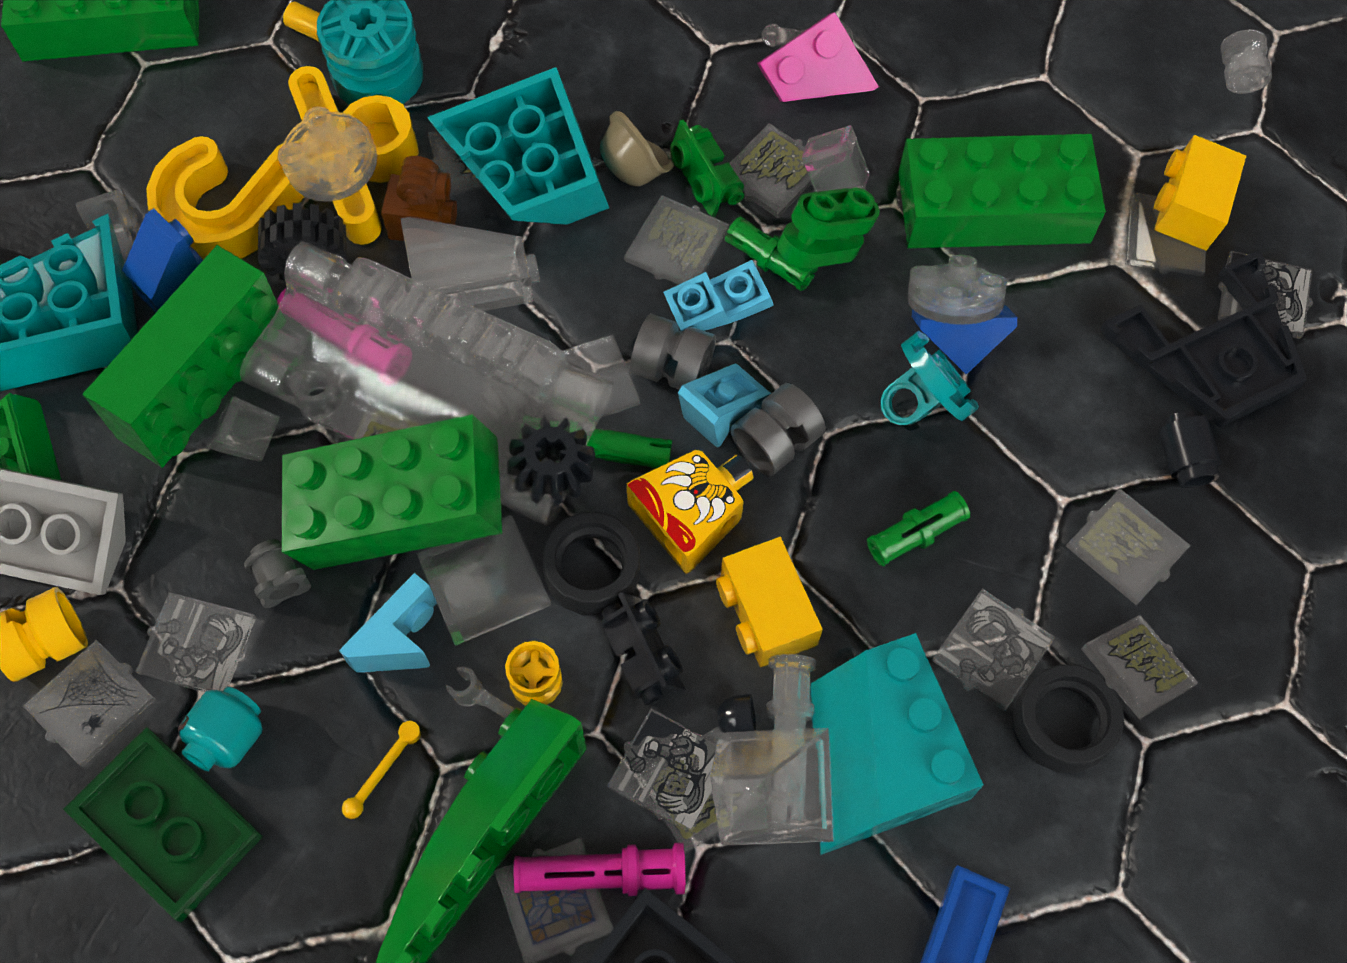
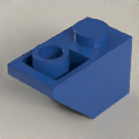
[122,208,203,313]

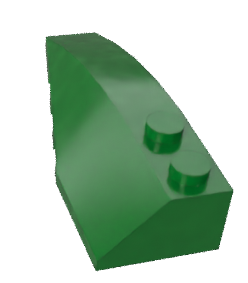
[376,699,587,963]

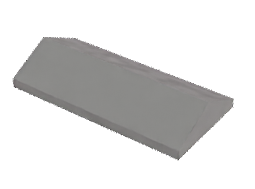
[0,468,126,595]

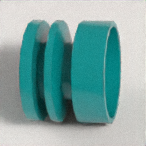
[317,0,423,105]

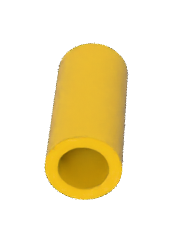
[283,1,320,42]

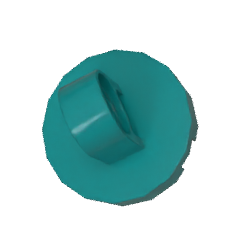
[880,330,979,425]

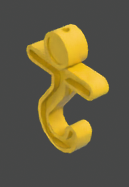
[146,66,419,260]

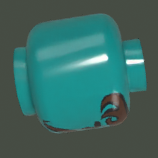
[178,686,263,771]

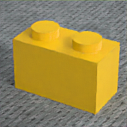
[1154,135,1246,251]
[716,536,823,667]

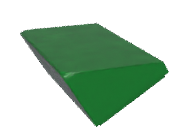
[0,393,61,480]

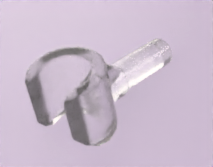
[446,666,515,718]

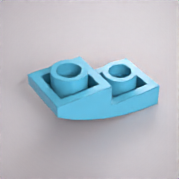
[663,260,774,332]

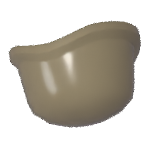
[600,111,674,187]

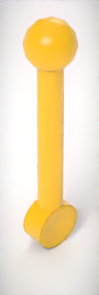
[342,721,421,819]

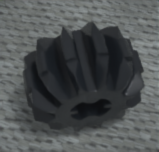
[506,415,595,507]

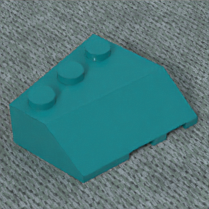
[427,67,610,225]
[0,214,138,392]
[810,633,984,855]

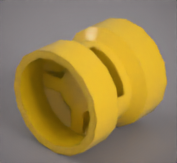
[505,641,563,705]

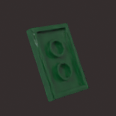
[63,727,263,923]

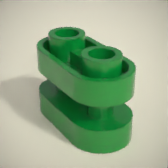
[777,187,880,268]

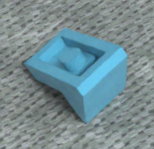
[678,363,771,447]
[339,573,437,673]

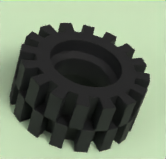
[258,203,347,283]

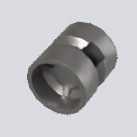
[630,313,716,390]
[730,383,826,477]

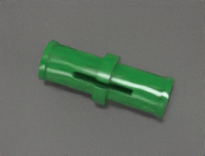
[725,216,818,291]
[866,491,970,567]

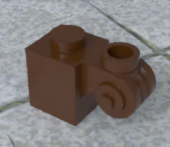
[381,156,457,246]

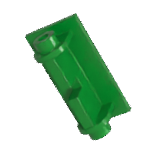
[670,119,745,219]

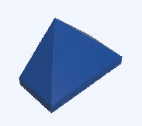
[912,305,1018,374]

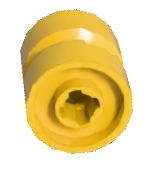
[0,587,88,682]

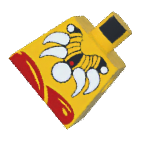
[627,450,754,574]

